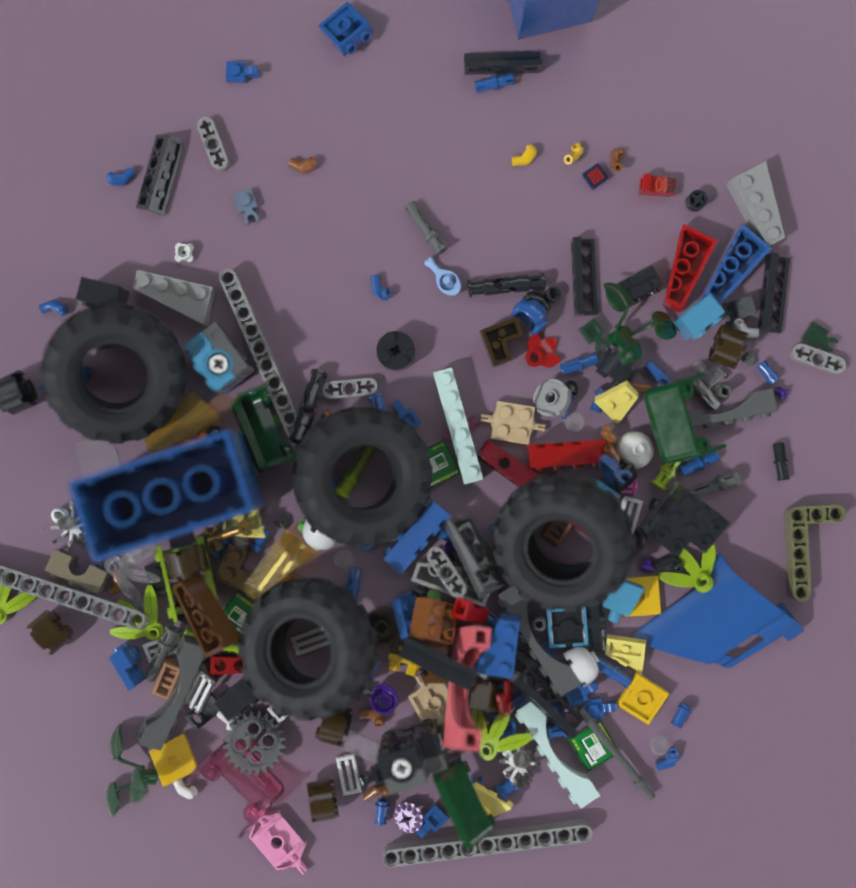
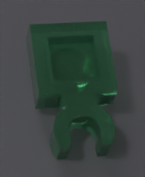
[578,318,610,354]
[801,321,839,353]

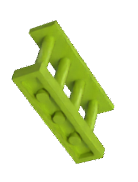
[154,535,218,623]

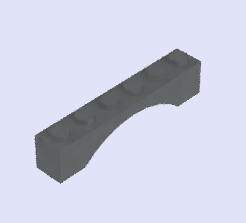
[688,389,777,430]
[497,586,581,696]
[137,634,206,751]

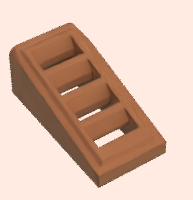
[540,519,572,548]
[151,656,179,700]

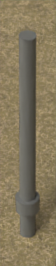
[577,707,656,800]

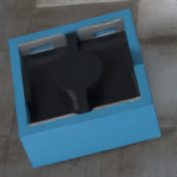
[546,606,589,648]

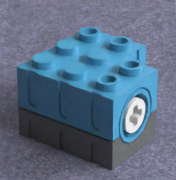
[184,322,257,394]

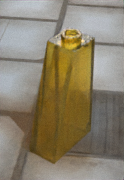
[144,391,223,454]
[243,529,317,599]

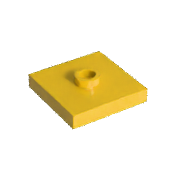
[622,575,661,617]
[616,672,670,725]
[149,734,200,787]

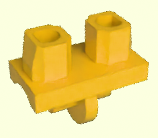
[388,645,421,676]

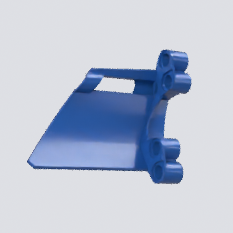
[634,553,804,668]

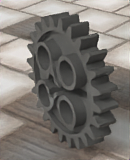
[222,711,286,777]

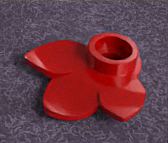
[525,334,561,368]
[496,678,514,716]

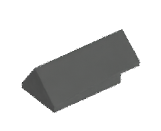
[445,515,505,599]

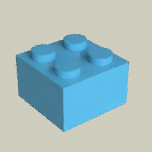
[673,294,725,341]

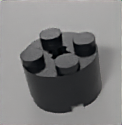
[376,331,415,372]
[595,347,640,386]
[0,370,38,415]

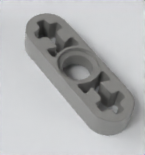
[197,117,229,172]
[790,344,846,374]
[323,378,378,399]
[427,547,467,598]

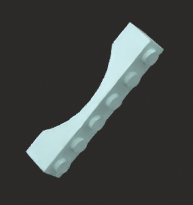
[433,367,483,484]
[515,699,600,808]

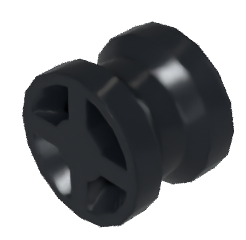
[685,190,708,212]

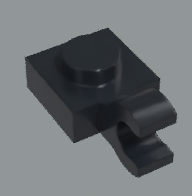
[359,763,385,786]

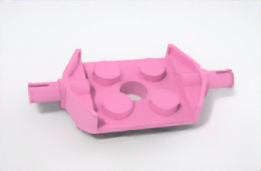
[248,804,308,875]

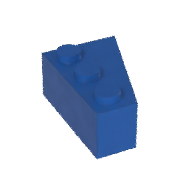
[474,612,521,679]

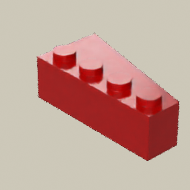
[663,224,718,313]
[526,439,606,471]

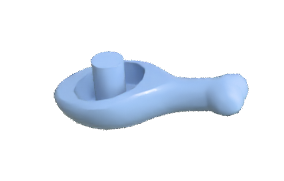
[424,257,461,296]

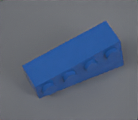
[702,224,772,306]
[383,500,451,574]

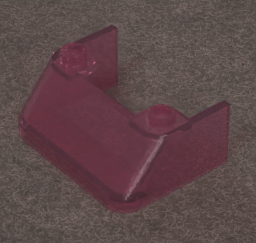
[185,741,284,839]

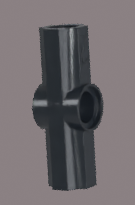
[586,602,606,652]

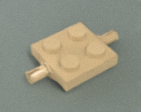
[480,401,546,445]
[408,673,448,729]

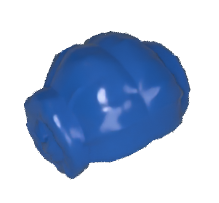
[511,298,549,335]

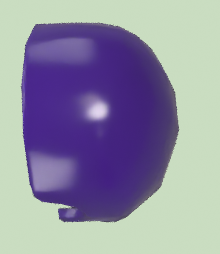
[369,684,399,715]

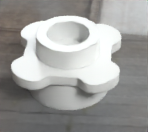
[174,243,194,262]

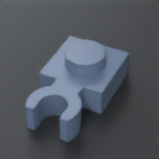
[233,188,259,225]

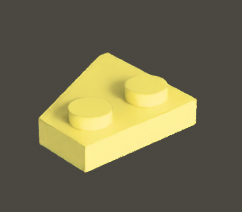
[595,381,638,424]
[222,509,265,538]
[605,634,646,675]
[473,782,513,817]

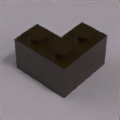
[480,317,524,368]
[214,542,261,594]
[469,681,504,713]

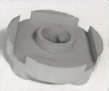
[533,379,572,418]

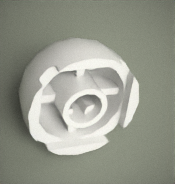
[615,431,654,469]
[302,519,337,551]
[563,647,599,687]

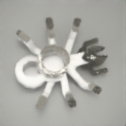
[43,499,87,551]
[500,748,542,788]

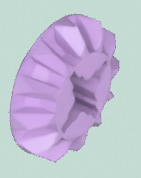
[393,802,423,834]

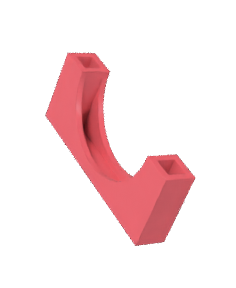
[442,626,491,751]

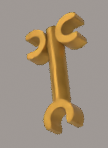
[204,520,252,554]

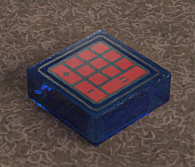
[582,163,609,191]

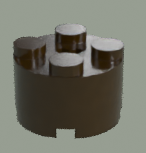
[708,325,748,369]
[164,544,210,582]
[367,606,400,648]
[27,610,74,655]
[315,707,353,747]
[307,779,339,823]

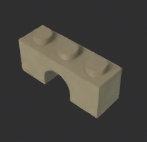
[45,548,111,595]

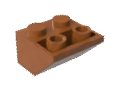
[409,597,457,645]

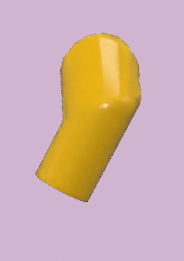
[564,142,584,164]
[511,144,537,166]

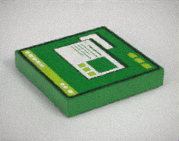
[427,439,461,489]
[223,590,254,638]
[568,718,619,772]

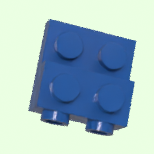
[318,1,373,57]
[392,590,418,639]
[108,641,145,691]

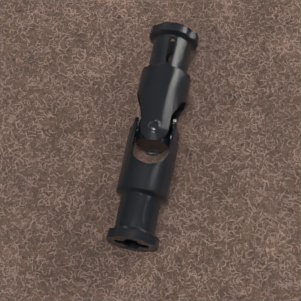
[467,273,546,298]
[289,369,328,445]

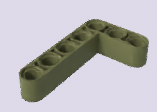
[784,504,846,601]

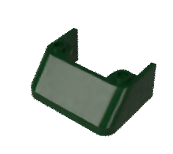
[644,373,727,464]
[231,383,296,473]
[432,751,496,850]

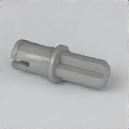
[692,378,721,410]

